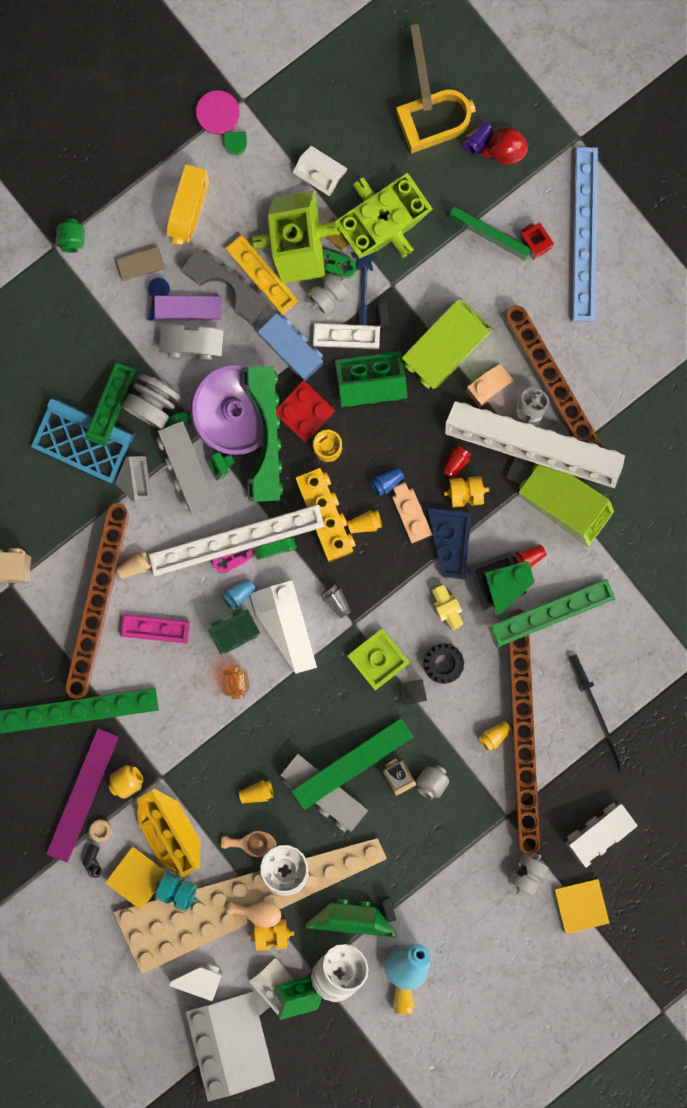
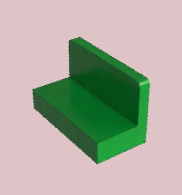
[273,976,322,1020]

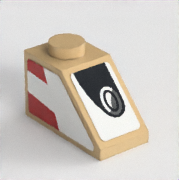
[383,759,416,796]

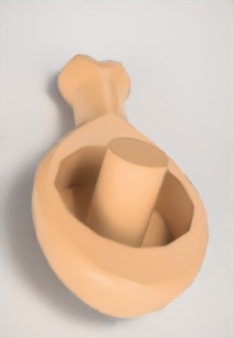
[221,831,276,857]
[226,901,281,928]

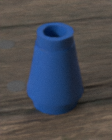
[370,467,404,496]

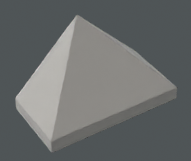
[115,456,152,501]

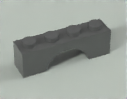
[182,248,269,326]

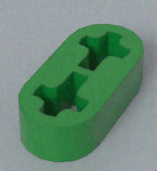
[323,250,356,279]
[254,538,297,560]

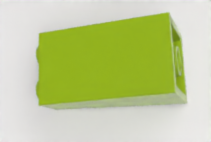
[402,300,495,389]
[518,463,614,547]

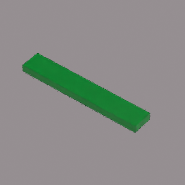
[488,579,615,648]
[291,719,414,811]

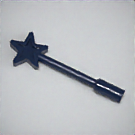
[353,254,378,325]

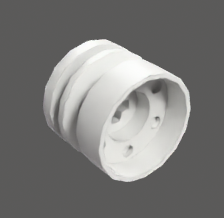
[261,845,309,896]
[311,944,369,1002]

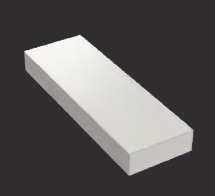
[313,323,380,349]

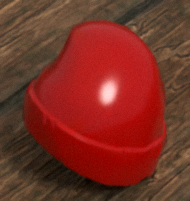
[482,127,528,165]

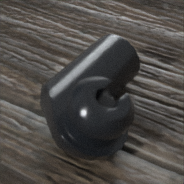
[82,844,102,878]

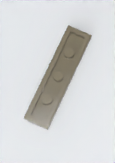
[410,24,432,111]

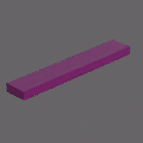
[47,729,119,862]

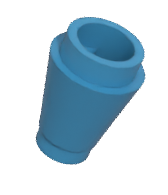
[221,579,255,610]

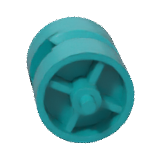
[155,872,198,912]

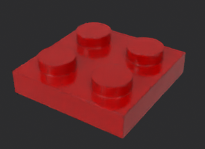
[276,380,335,443]

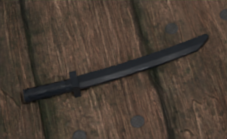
[569,654,624,773]

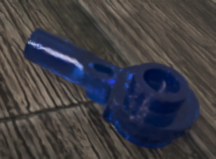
[147,277,170,322]

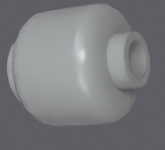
[416,765,449,800]

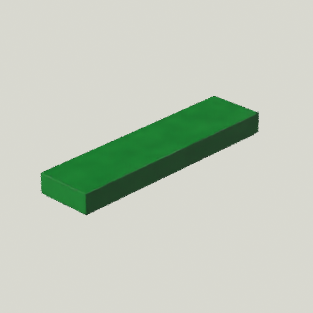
[448,207,531,261]
[85,362,136,446]

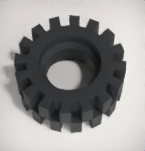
[424,643,465,684]

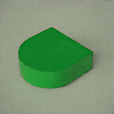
[224,131,247,156]

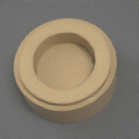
[89,819,112,842]

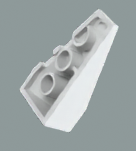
[250,580,317,674]

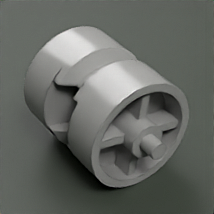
[307,273,349,315]
[513,388,549,427]
[509,854,549,895]

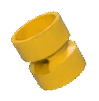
[313,430,342,462]

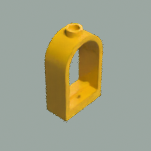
[396,90,476,154]
[167,164,209,246]

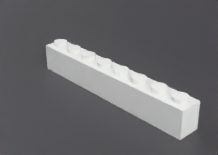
[445,401,625,488]

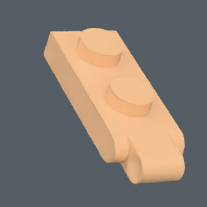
[392,482,432,544]

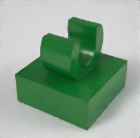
[206,452,235,481]

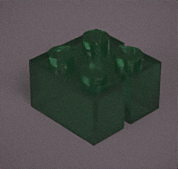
[208,608,262,655]

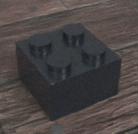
[467,552,527,611]

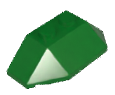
[306,898,396,937]

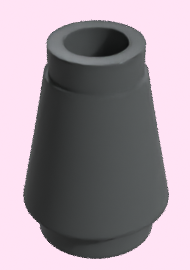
[321,584,351,619]

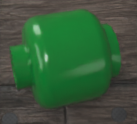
[56,219,85,253]

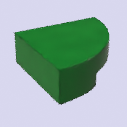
[163,411,191,428]

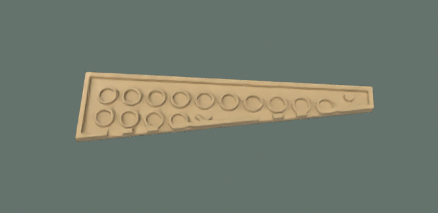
[113,838,387,974]

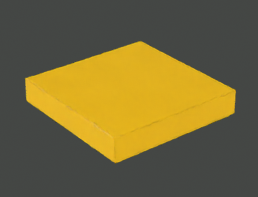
[105,847,167,910]
[554,879,609,934]

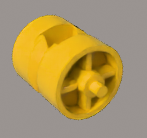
[444,476,489,508]
[249,919,294,951]

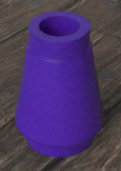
[462,122,493,155]

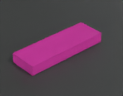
[121,614,190,644]

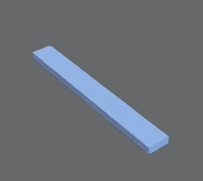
[572,147,598,322]

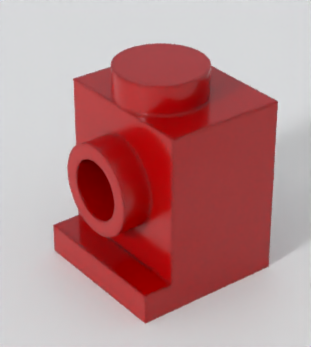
[520,222,554,260]

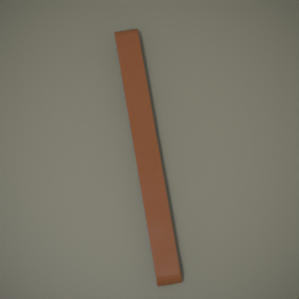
[507,609,540,855]

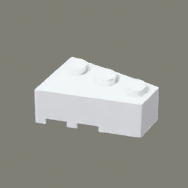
[565,802,637,867]

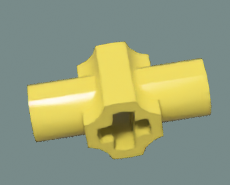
[432,585,464,631]

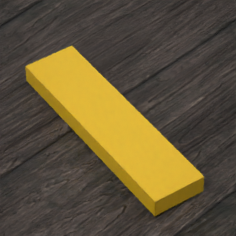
[225,234,298,316]

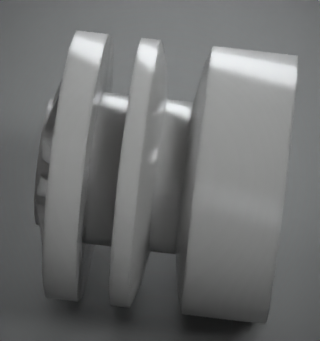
[121,374,181,430]

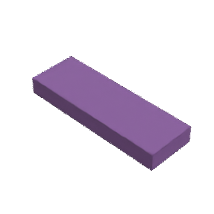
[154,296,221,320]

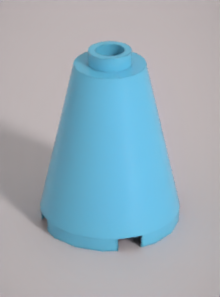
[384,944,431,990]

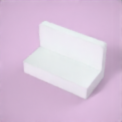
[293,146,347,196]
[249,959,294,1015]

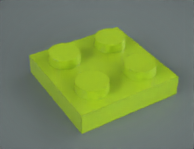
[348,628,410,691]

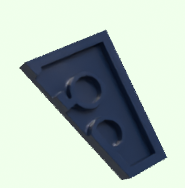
[428,508,472,580]

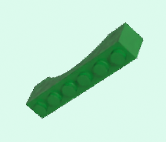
[242,366,283,502]

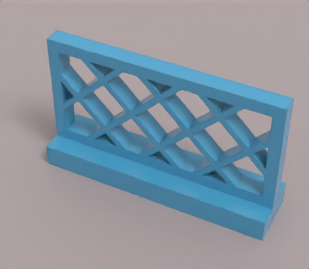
[31,398,135,483]

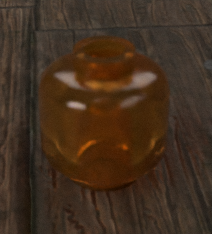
[219,665,251,699]

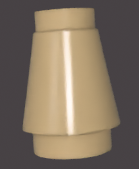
[117,551,151,579]

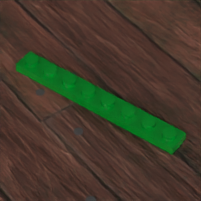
[0,688,159,734]

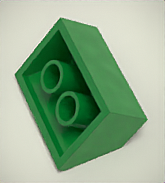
[335,351,408,407]

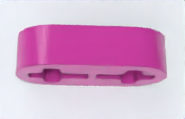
[213,548,253,573]

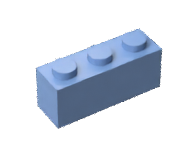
[258,314,323,381]

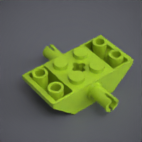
[337,173,433,259]
[252,190,340,284]

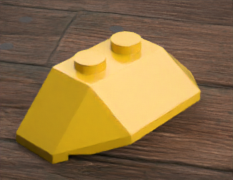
[137,789,201,878]

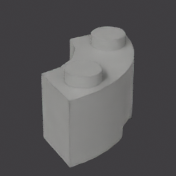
[159,325,224,361]

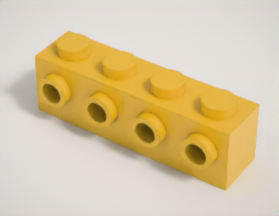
[296,468,356,562]

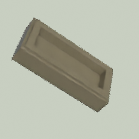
[116,247,165,282]

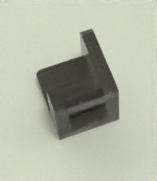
[400,679,427,705]

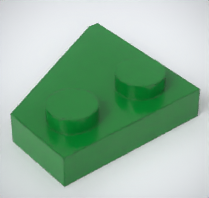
[485,561,535,615]

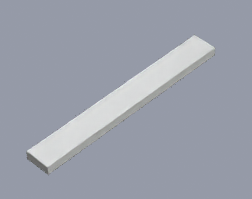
[148,505,325,576]

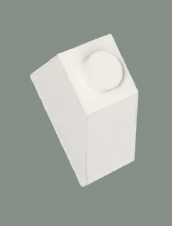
[170,963,223,1001]

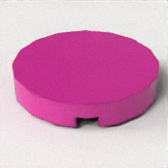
[196,91,240,135]

